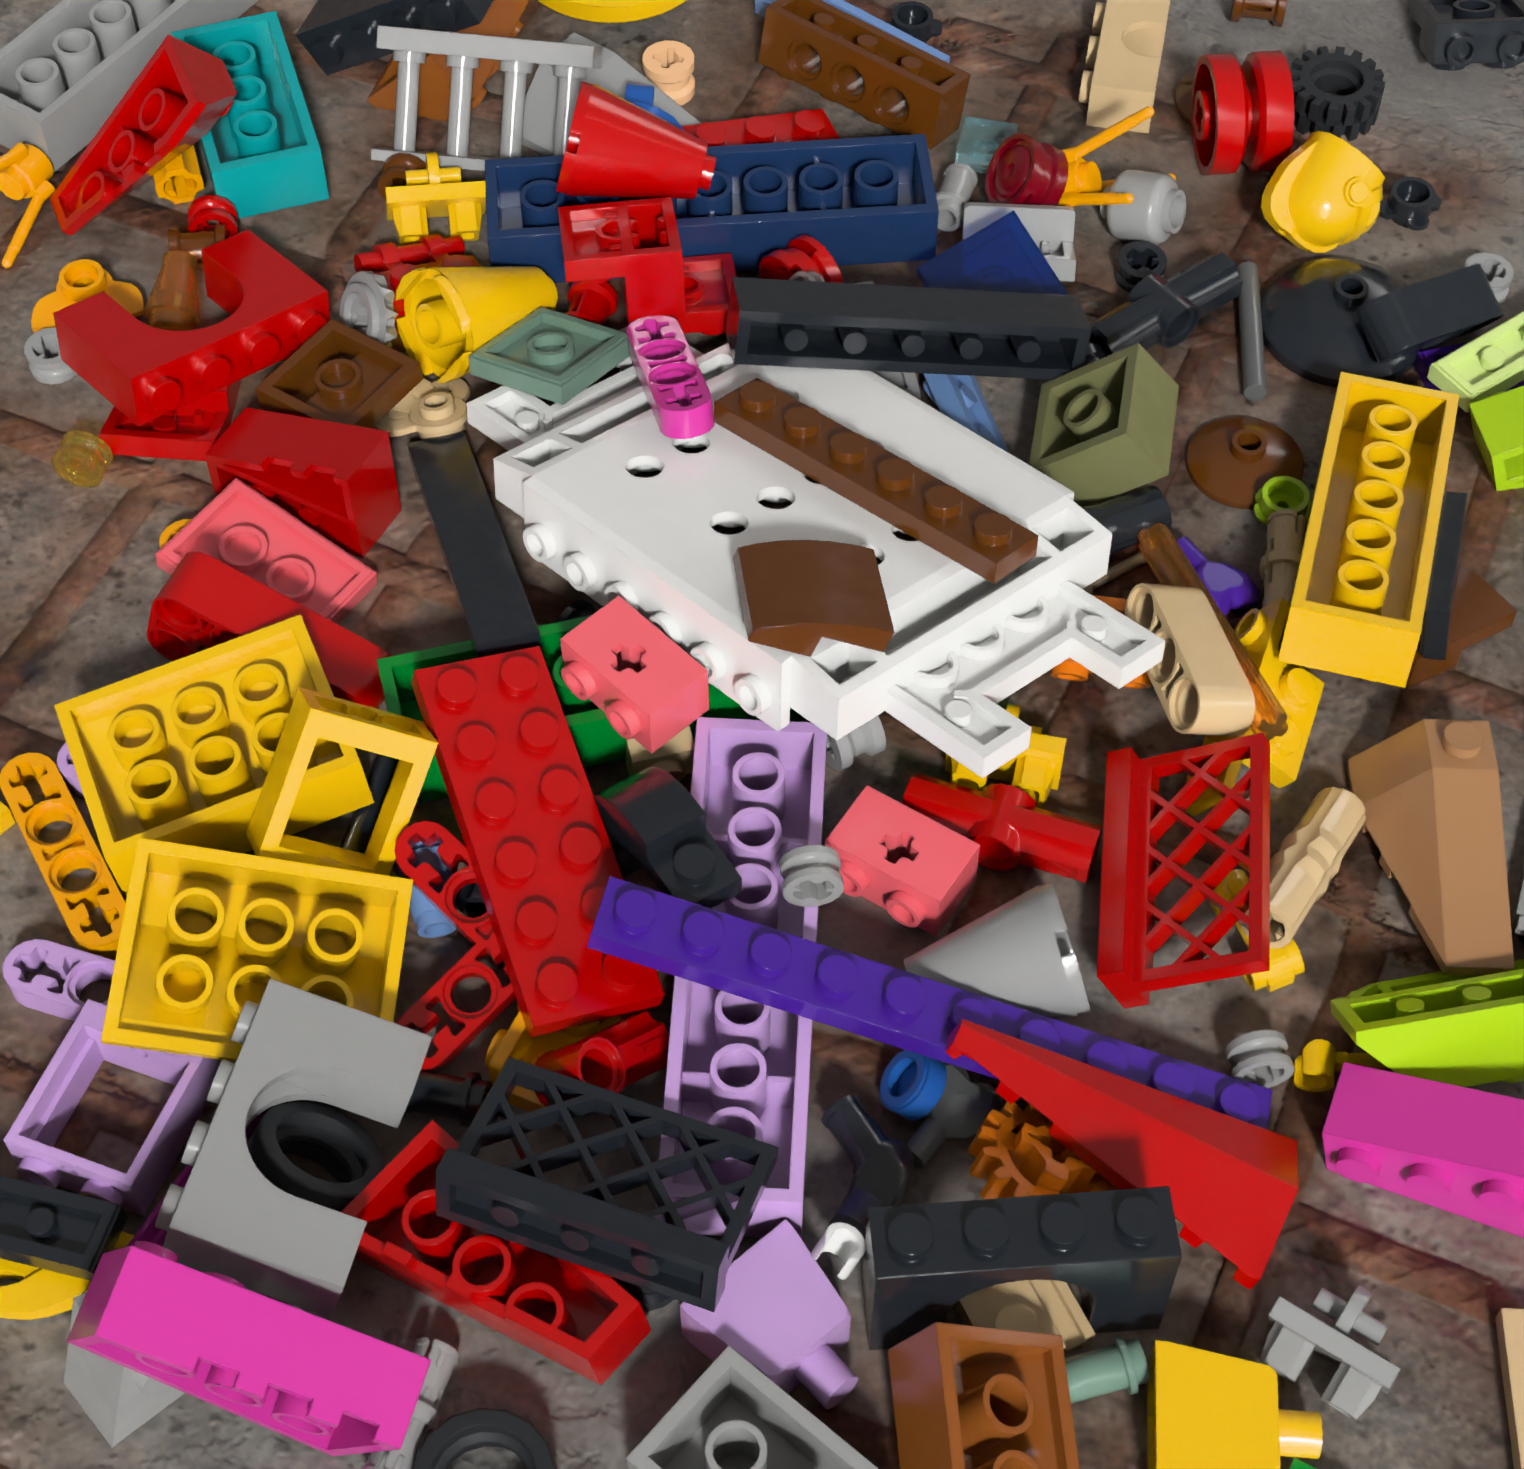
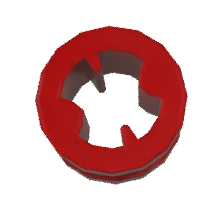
[188,195,238,237]

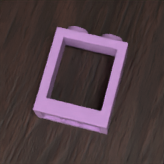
[3,999,220,1217]

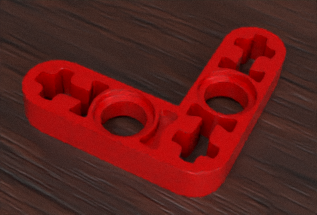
[394,821,516,1073]

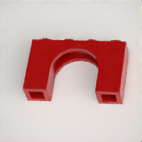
[53,230,330,426]

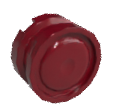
[985,133,1068,206]

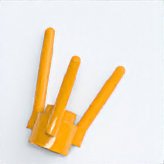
[1056,106,1176,207]
[0,142,55,268]

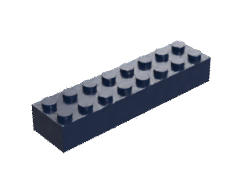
[485,134,939,283]

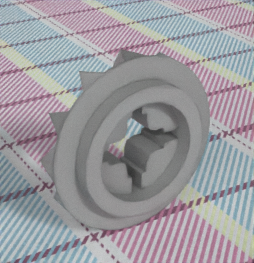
[339,271,399,348]

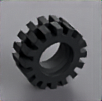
[1290,46,1385,141]

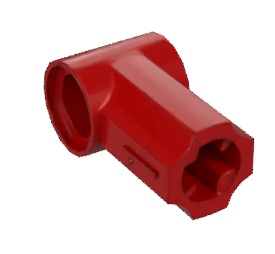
[534,1011,669,1107]

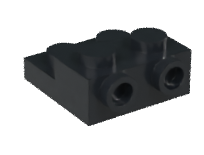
[1407,0,1524,71]

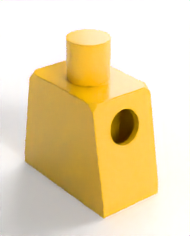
[1146,1340,1323,1469]

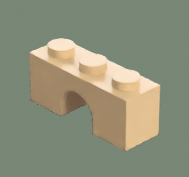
[1079,0,1171,134]

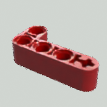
[146,551,391,709]

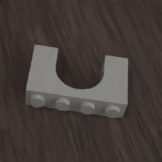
[154,979,432,1318]

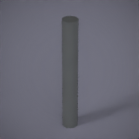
[1236,262,1267,400]

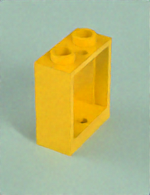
[246,687,438,876]

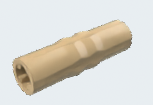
[1240,787,1366,949]

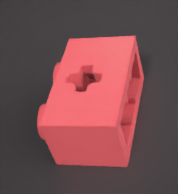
[560,596,709,754]
[825,785,980,937]

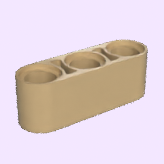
[1125,583,1255,737]

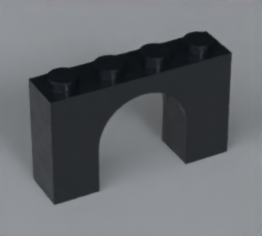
[295,0,494,75]
[862,1186,1182,1350]

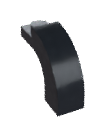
[593,766,742,908]

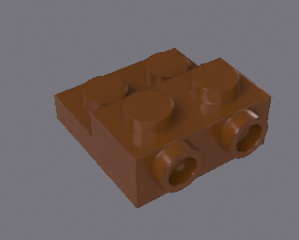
[255,319,423,428]

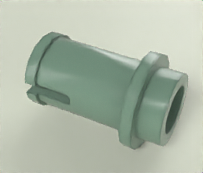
[1065,1335,1150,1404]

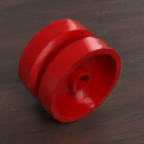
[1191,50,1294,176]

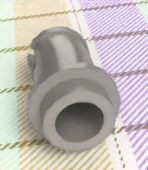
[936,163,978,232]

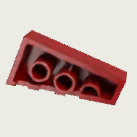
[341,1120,652,1385]

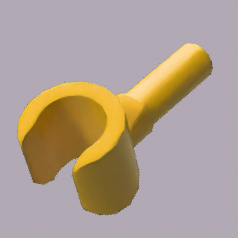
[1294,1039,1389,1092]

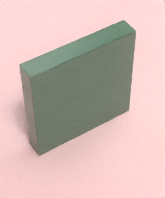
[468,306,630,405]

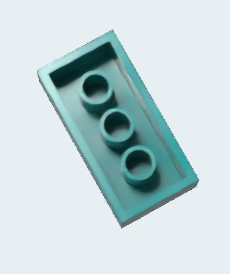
[171,11,330,219]

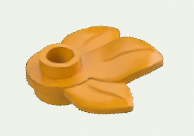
[31,259,144,333]

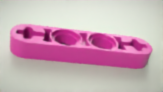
[626,315,715,439]

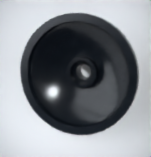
[1261,258,1424,387]

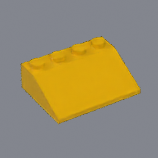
[54,614,375,898]
[101,837,413,1062]

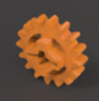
[968,1101,1120,1199]

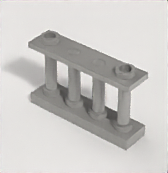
[371,26,603,171]

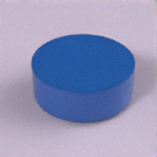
[880,1050,947,1121]

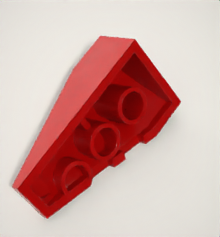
[50,34,237,236]

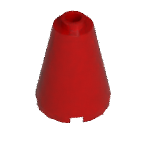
[556,82,717,199]

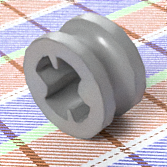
[1463,252,1514,305]
[24,327,77,385]
[779,845,844,907]
[1225,1030,1295,1088]

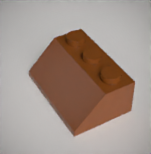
[367,0,530,122]
[888,1322,1080,1469]

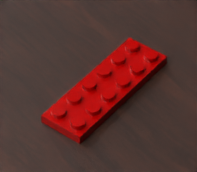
[411,646,665,1038]

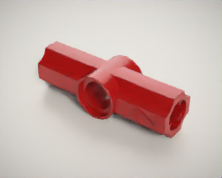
[902,773,1103,883]

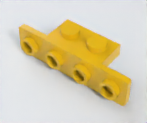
[1186,597,1325,816]

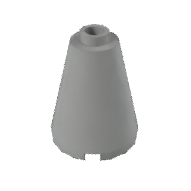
[904,883,1090,1018]

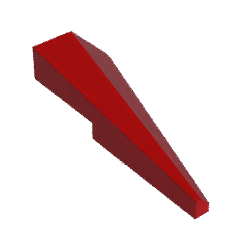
[945,1019,1299,1290]

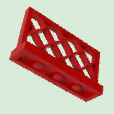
[1097,732,1270,1009]

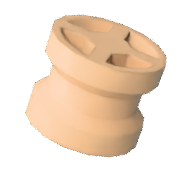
[642,40,695,106]

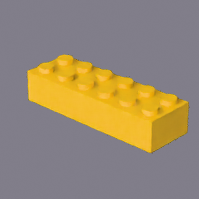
[1278,372,1460,688]

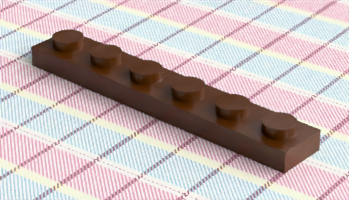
[714,378,1038,584]

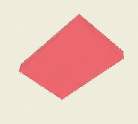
[155,478,377,624]

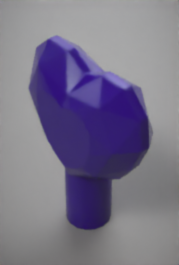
[1169,536,1260,618]

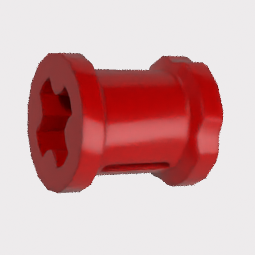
[564,281,619,326]

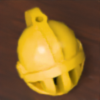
[1261,131,1385,253]

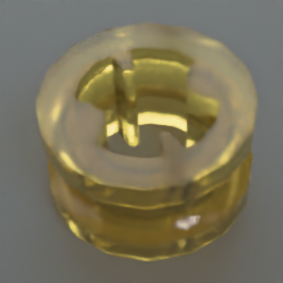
[51,430,113,488]

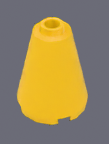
[395,266,558,383]

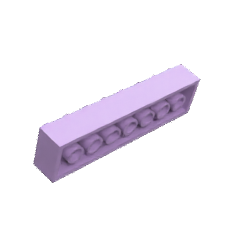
[656,717,827,1239]

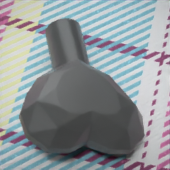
[907,1062,1004,1168]

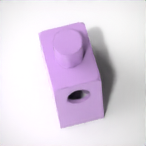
[680,1219,858,1409]

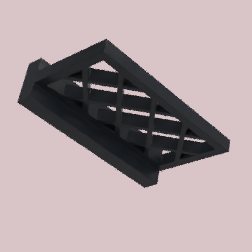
[435,1057,779,1312]

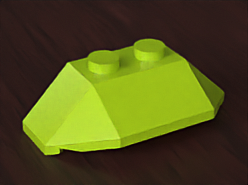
[1330,959,1524,1087]

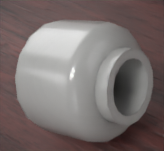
[1100,169,1186,245]

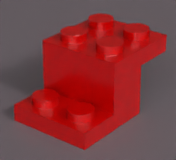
[558,197,737,335]

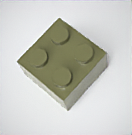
[1029,343,1179,508]

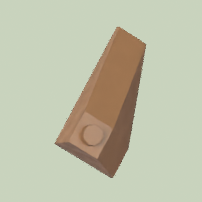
[1346,719,1515,976]

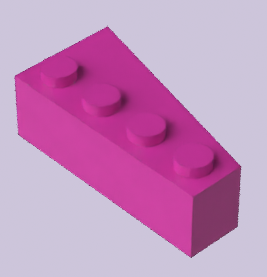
[1322,1062,1524,1238]
[66,1241,431,1456]

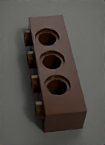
[758,0,971,150]

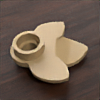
[372,378,470,440]

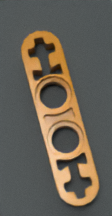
[0,752,125,960]

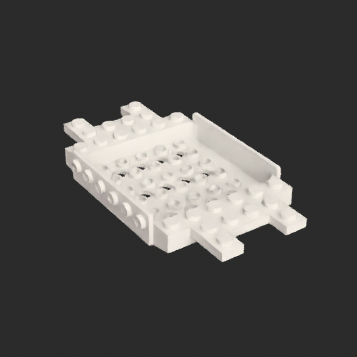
[466,327,1165,778]

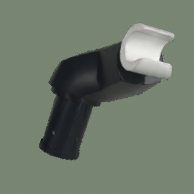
[810,1094,915,1280]

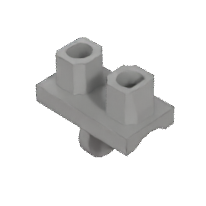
[1260,1285,1400,1421]

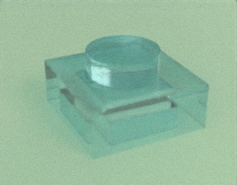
[955,116,1018,173]

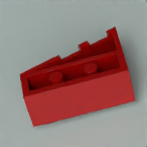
[205,407,402,559]

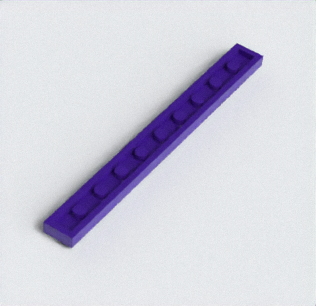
[587,876,1272,1129]

